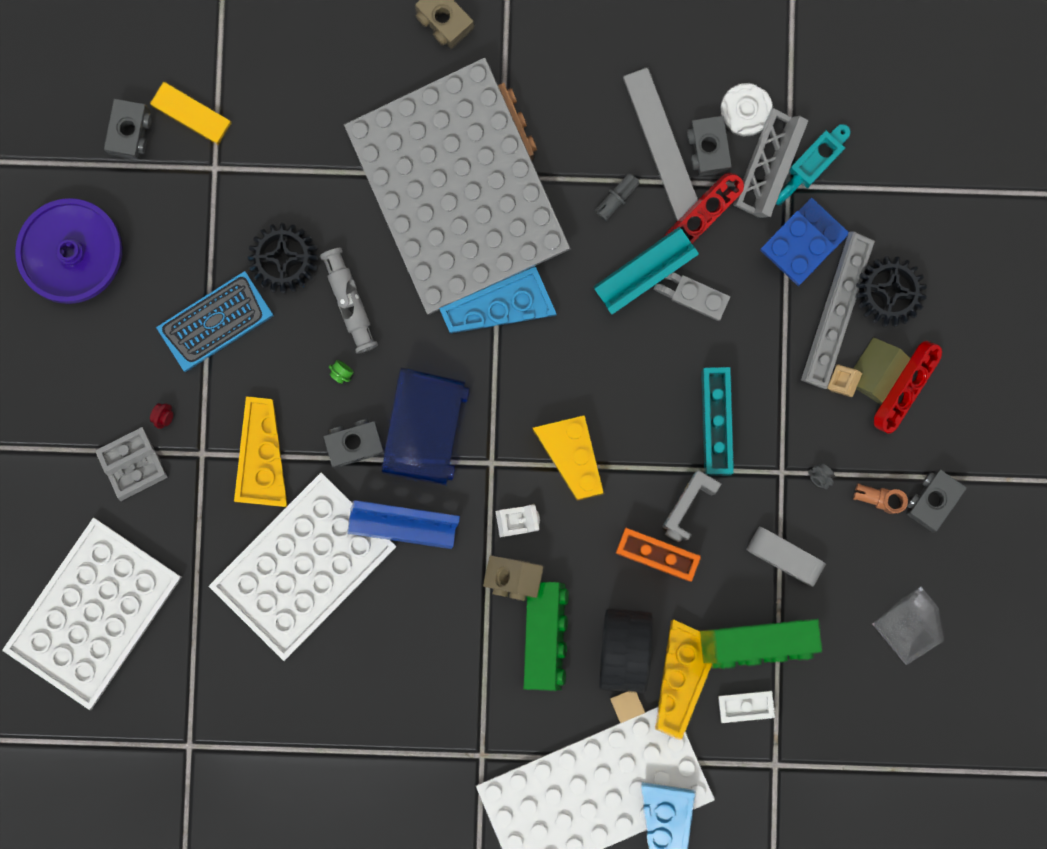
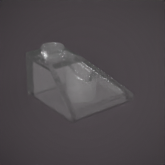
[872,586,944,665]

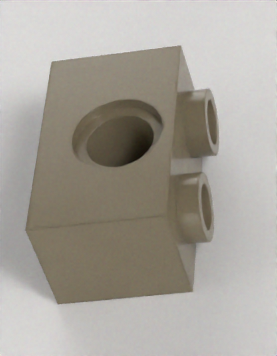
[415,0,474,49]
[483,555,543,601]

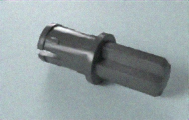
[594,174,640,221]

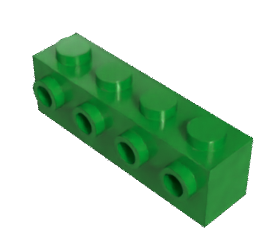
[524,582,569,691]

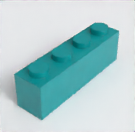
[701,367,734,476]

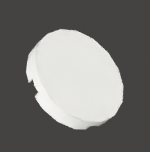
[720,83,773,136]

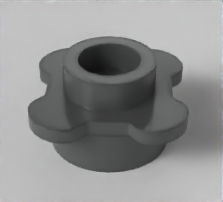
[808,463,835,489]

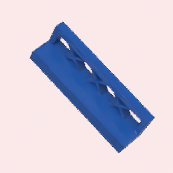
[347,500,460,549]

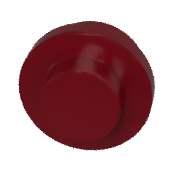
[150,403,174,429]

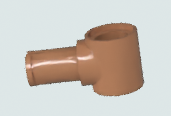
[853,483,908,514]

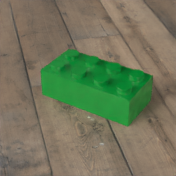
[700,620,822,668]

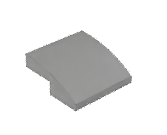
[95,427,168,501]

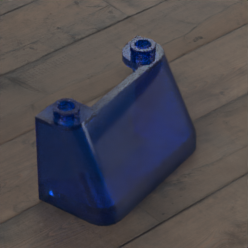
[382,368,470,486]

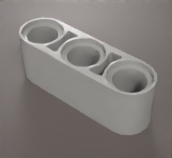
[746,526,826,587]

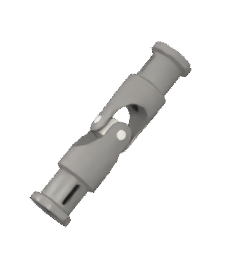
[320,248,378,354]

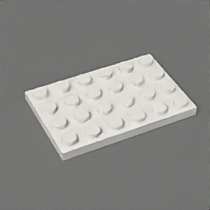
[209,473,397,661]
[2,518,182,710]

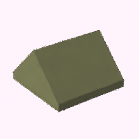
[853,337,911,405]

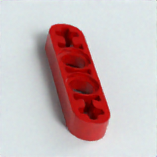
[663,173,744,243]
[874,341,942,433]

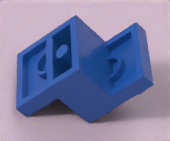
[760,198,849,287]

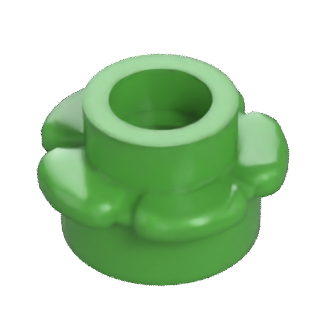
[329,360,354,384]

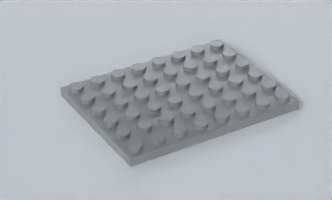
[344,58,571,315]

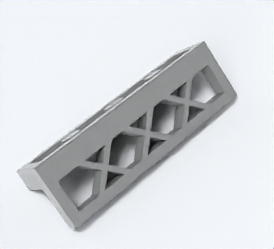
[733,109,809,218]

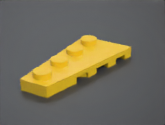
[234,397,288,507]
[655,619,712,740]

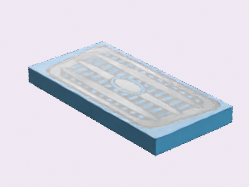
[156,271,274,372]

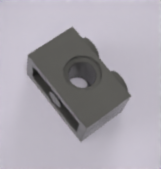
[104,99,152,160]
[687,116,732,177]
[323,419,385,468]
[906,469,967,532]

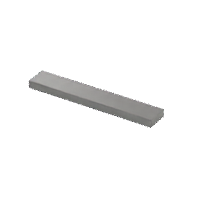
[623,67,698,221]
[801,232,875,389]

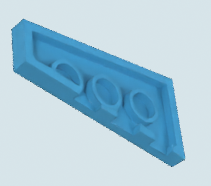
[439,266,557,334]

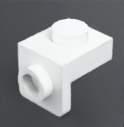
[495,504,540,537]

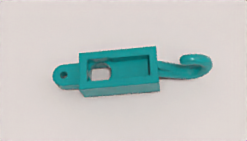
[775,124,851,205]

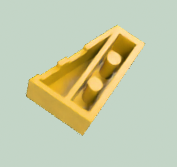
[533,415,603,501]

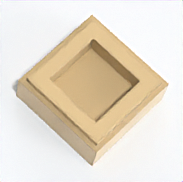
[827,364,862,397]
[610,691,645,723]

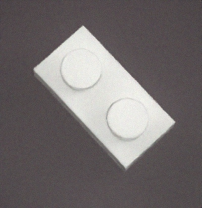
[718,691,775,723]

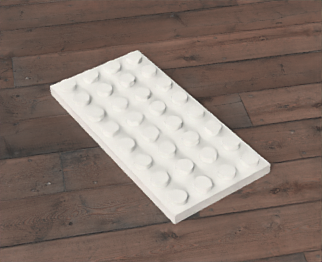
[476,707,714,849]

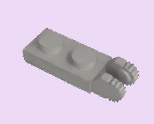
[654,272,731,321]

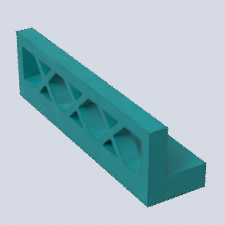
[593,226,699,315]

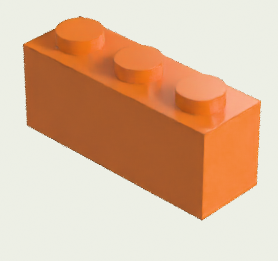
[615,528,701,582]

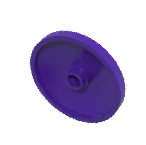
[15,198,122,304]

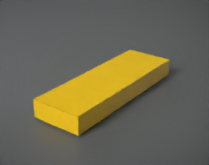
[150,82,231,145]

